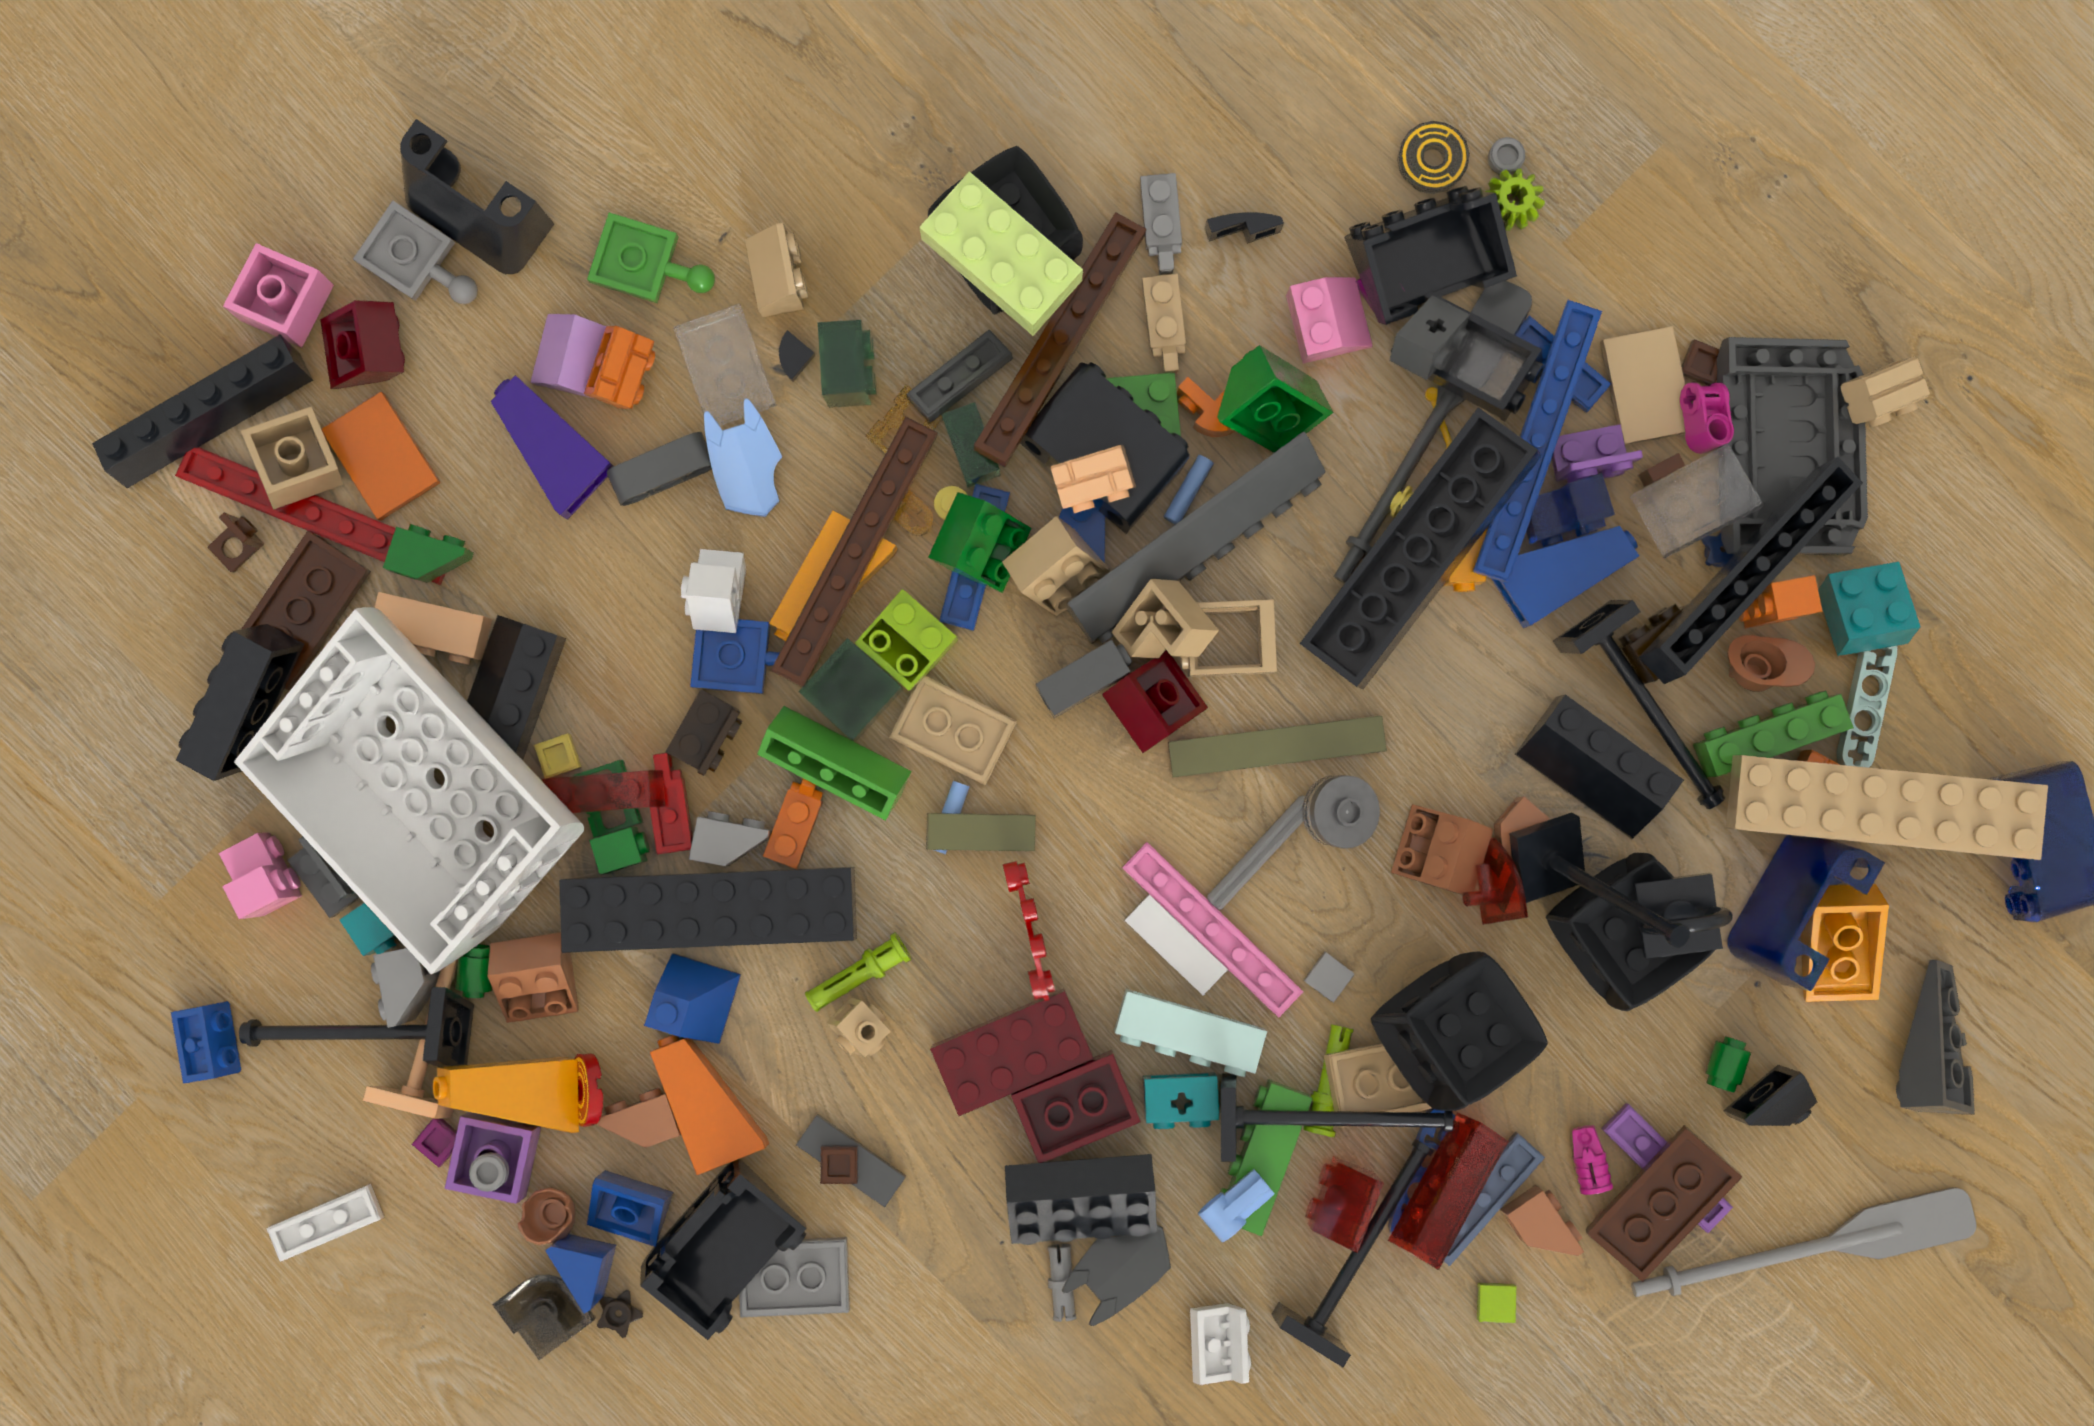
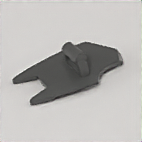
[1062,1225,1171,1326]

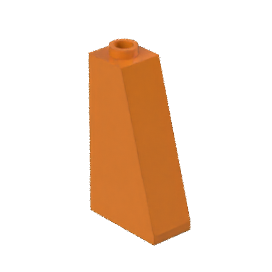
[650,1035,769,1175]

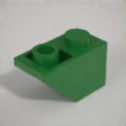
[383,524,474,583]

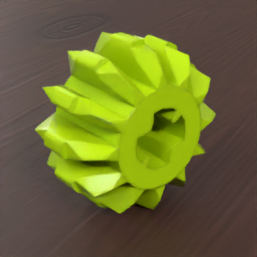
[1485,168,1545,231]

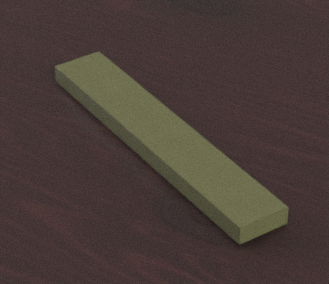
[1168,716,1387,778]

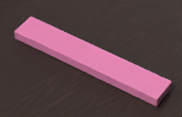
[1122,842,1303,1018]

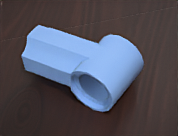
[1198,1168,1275,1242]

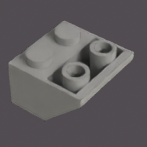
[371,948,440,1028]

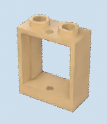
[1180,599,1277,677]

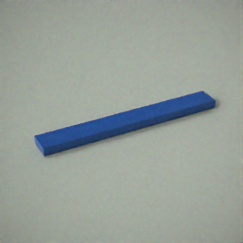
[1472,300,1602,584]

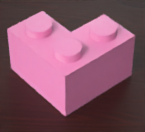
[219,833,302,919]

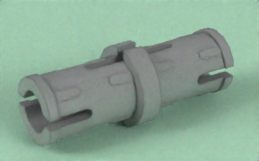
[1048,1244,1076,1322]

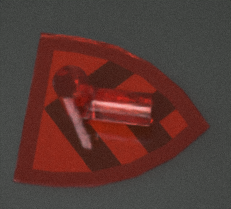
[1462,838,1528,925]

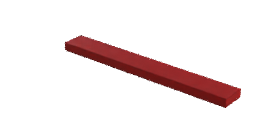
[175,447,446,585]

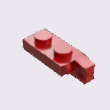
[646,752,693,855]

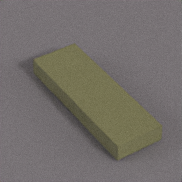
[926,813,1036,851]

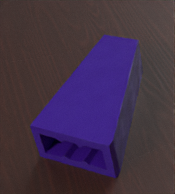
[491,375,614,520]

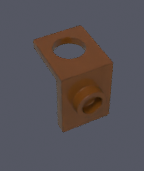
[208,512,264,572]

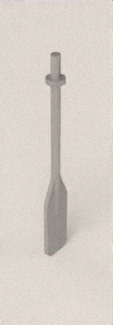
[1631,1188,1976,1297]

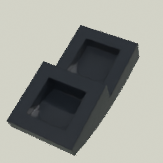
[1204,212,1284,244]

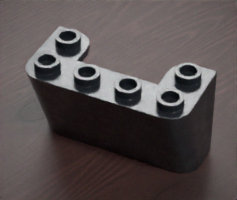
[400,119,554,274]
[1344,186,1517,325]
[1020,362,1190,534]

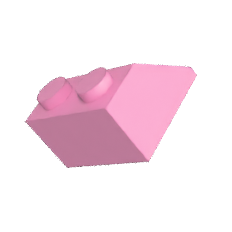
[1286,277,1372,364]

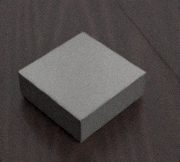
[1303,951,1355,1003]

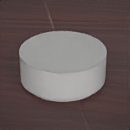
[1488,137,1525,175]
[469,1152,509,1192]

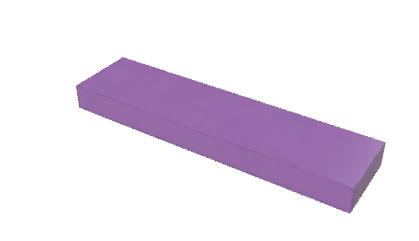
[1601,1103,1733,1233]

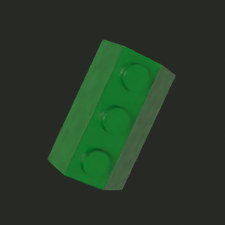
[1217,345,1334,453]

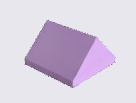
[530,314,606,399]

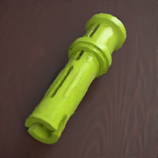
[805,932,912,1012]
[1303,1024,1354,1138]

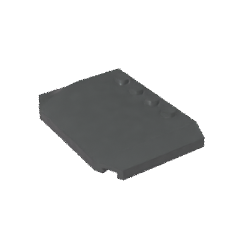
[1716,337,1868,555]

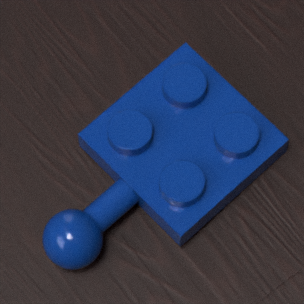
[690,619,780,694]

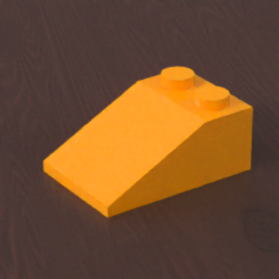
[1800,884,1889,1002]

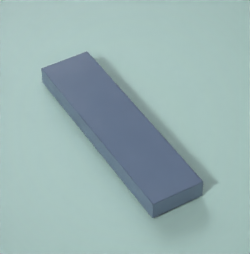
[1421,1132,1545,1266]

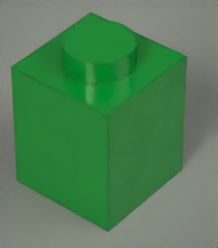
[589,827,650,875]

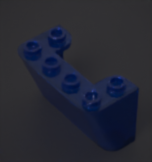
[1987,761,2094,922]
[1727,835,1885,991]

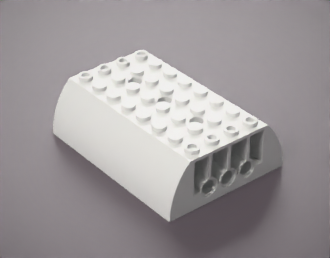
[234,607,584,975]

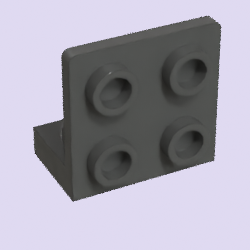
[287,836,360,918]

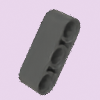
[606,432,712,506]

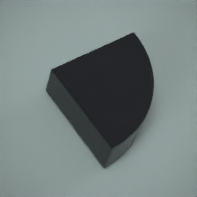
[779,330,815,382]

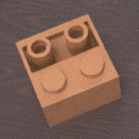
[1391,804,1493,898]
[487,932,578,1023]

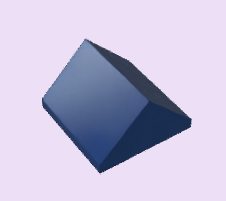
[587,1170,674,1247]
[545,1234,616,1314]

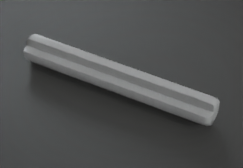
[1207,796,1311,909]

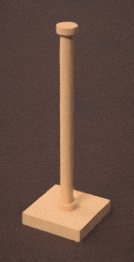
[363,959,458,1119]

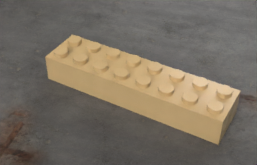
[1726,755,2048,860]

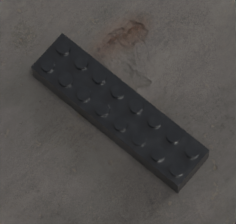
[1300,407,1541,690]
[559,867,857,953]

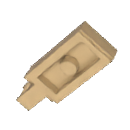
[1142,274,1186,374]

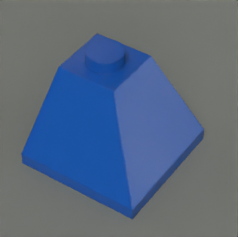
[644,953,741,1044]

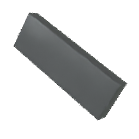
[906,329,1013,423]
[796,1114,906,1207]

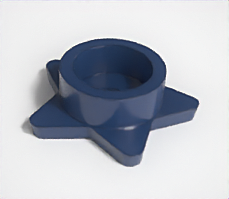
[1701,532,1735,567]

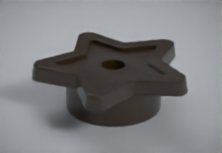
[597,1290,643,1338]

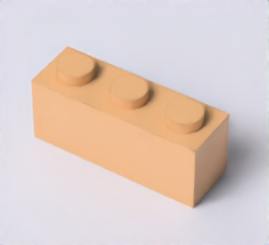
[375,592,492,665]

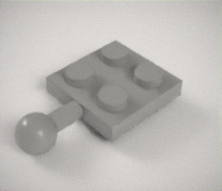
[353,201,478,304]

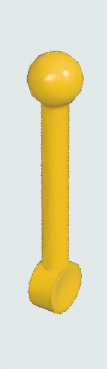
[1425,387,1452,450]

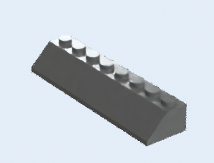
[1067,432,1326,644]

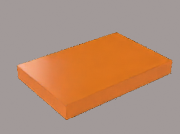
[321,392,441,521]

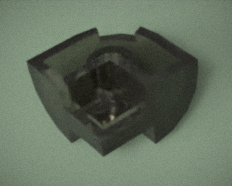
[492,1274,597,1360]

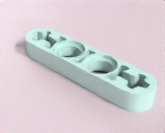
[1837,646,1897,768]

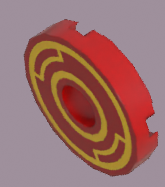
[574,1053,603,1127]

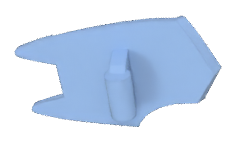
[704,398,782,517]

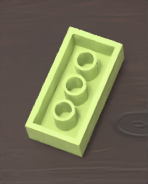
[919,172,1083,336]

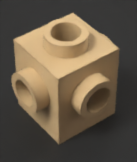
[826,998,891,1057]

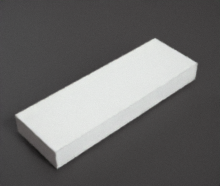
[1125,895,1228,995]
[266,1184,384,1262]

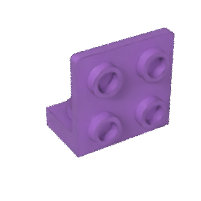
[1551,424,1643,485]

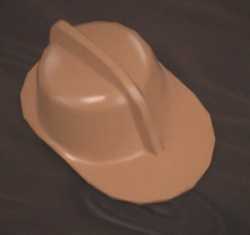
[1727,635,1815,692]

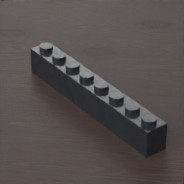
[1638,457,1863,684]

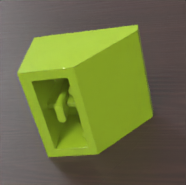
[855,589,958,691]

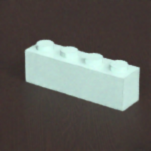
[1114,989,1267,1077]

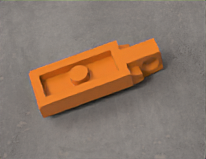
[763,778,824,869]

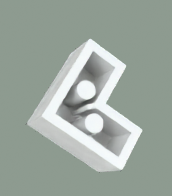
[681,549,746,633]

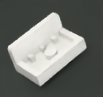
[1190,1303,1251,1385]

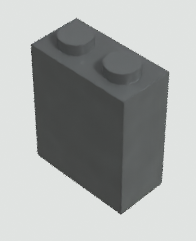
[1036,640,1132,719]

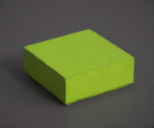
[1477,1283,1517,1323]

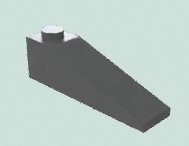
[1896,960,1975,1115]

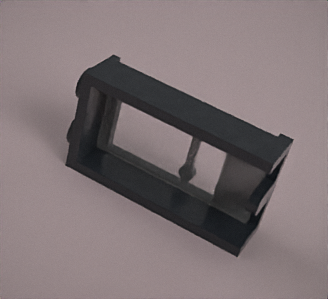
[1391,291,1545,422]

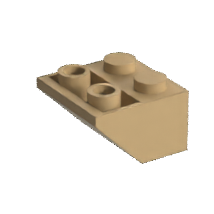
[745,223,808,317]
[1002,516,1111,617]

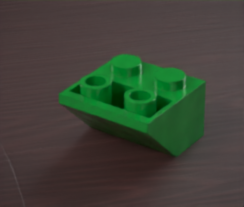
[928,492,1032,593]

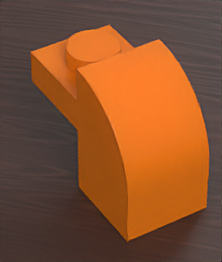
[1177,377,1236,437]

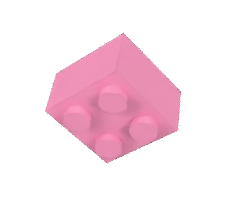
[223,243,334,348]

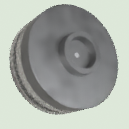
[1302,775,1380,848]

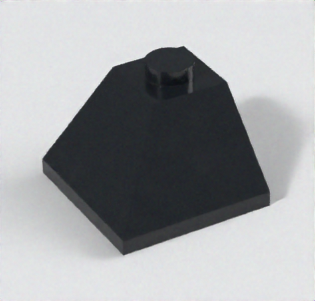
[1723,1065,1818,1126]

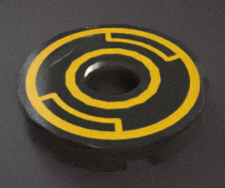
[1397,121,1470,194]

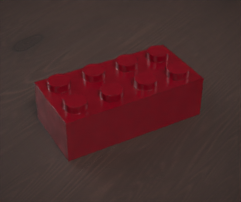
[930,988,1093,1116]

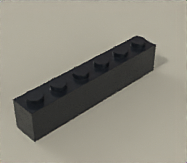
[92,334,313,488]

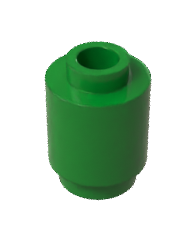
[455,944,492,998]
[1705,1036,1752,1093]

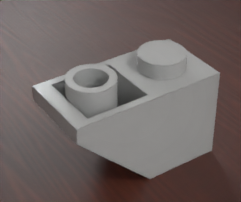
[689,811,772,866]

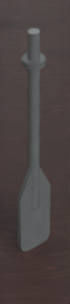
[1334,281,1532,583]

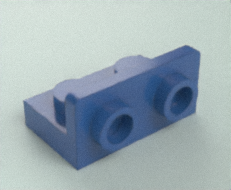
[171,1001,241,1084]

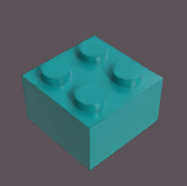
[1818,562,1921,656]

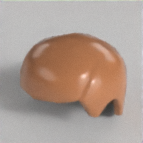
[518,1187,576,1245]

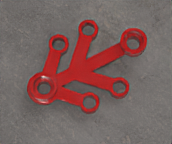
[1003,861,1055,1001]

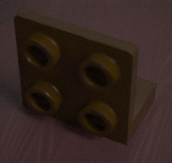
[666,689,743,776]

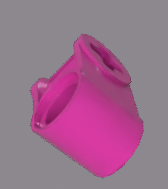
[1680,382,1734,454]

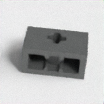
[1389,295,1470,380]

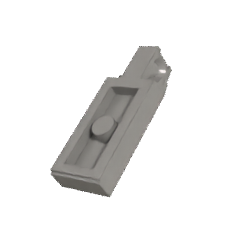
[1140,173,1182,275]

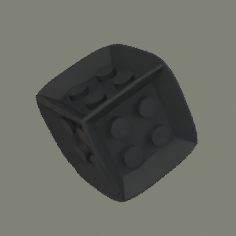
[928,146,1083,315]
[1545,852,1715,1011]
[1371,951,1548,1111]

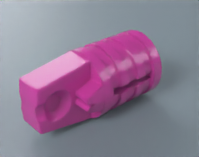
[1572,1125,1613,1195]

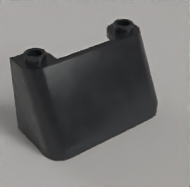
[640,1159,807,1340]

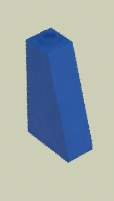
[1491,526,1639,629]

